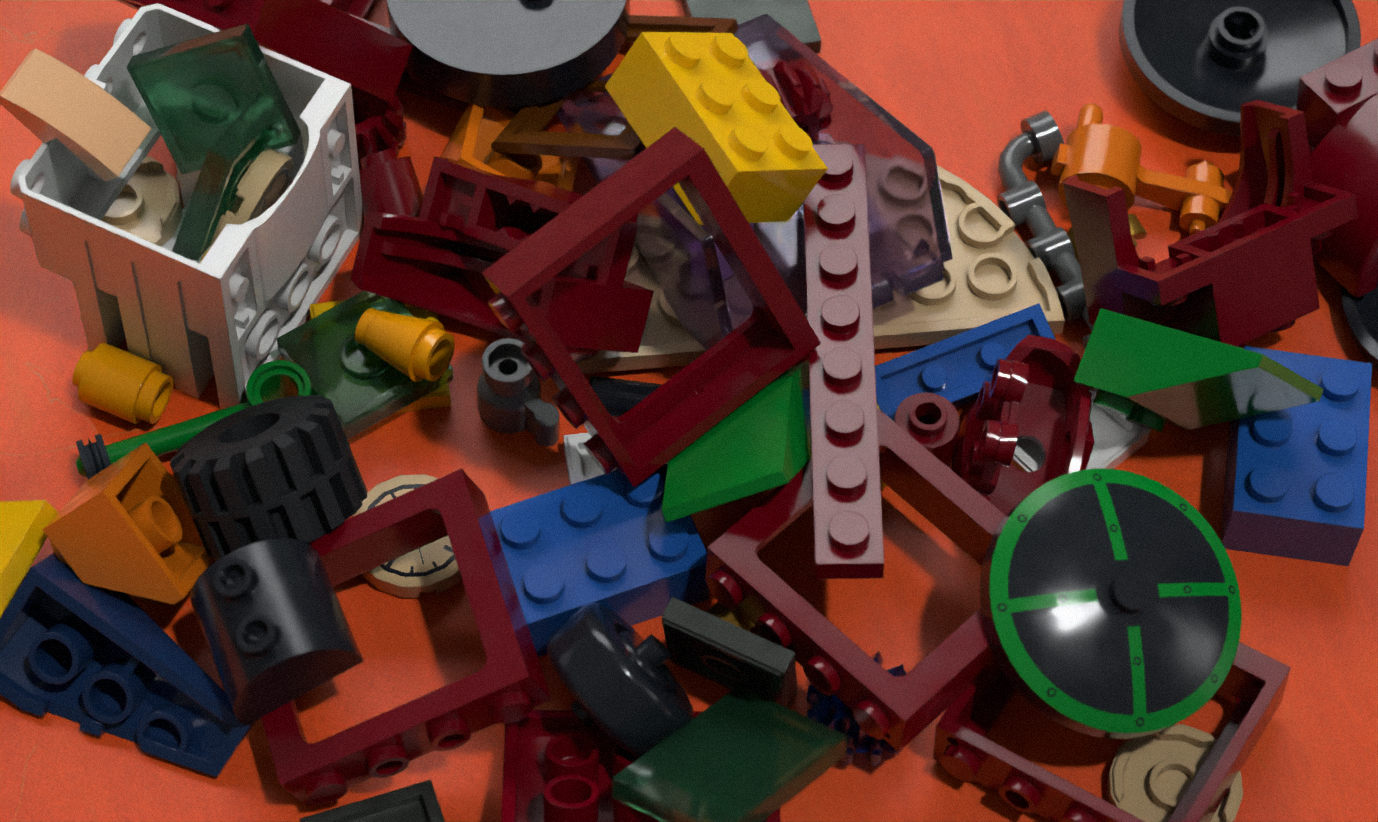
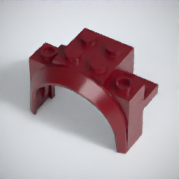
[1063,100,1358,349]
[350,156,654,364]

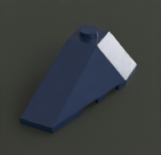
[0,553,255,777]

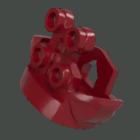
[951,335,1094,515]

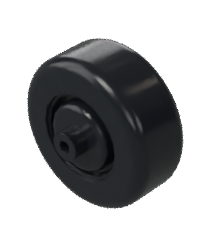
[547,603,694,759]

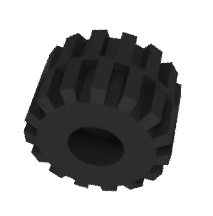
[170,395,367,561]

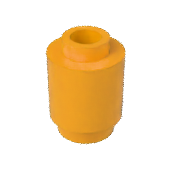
[72,343,174,424]

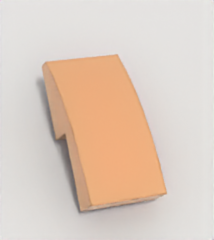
[0,49,152,182]

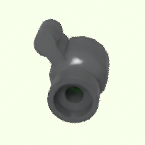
[477,338,560,447]

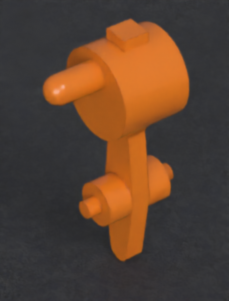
[1051,103,1233,236]

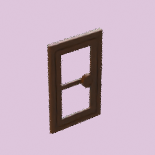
[491,15,739,160]

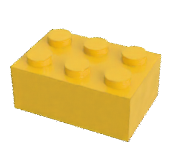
[605,32,828,225]

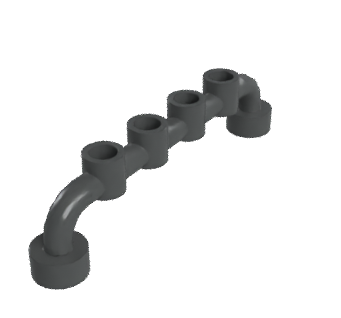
[997,111,1094,350]

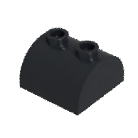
[190,538,364,726]

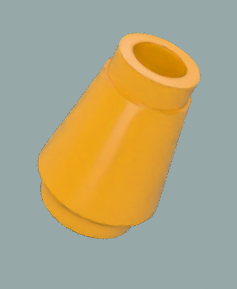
[355,308,455,382]

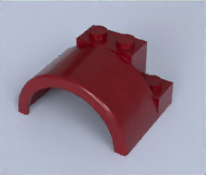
[1296,38,1378,297]

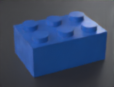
[1221,346,1372,566]
[490,463,709,657]

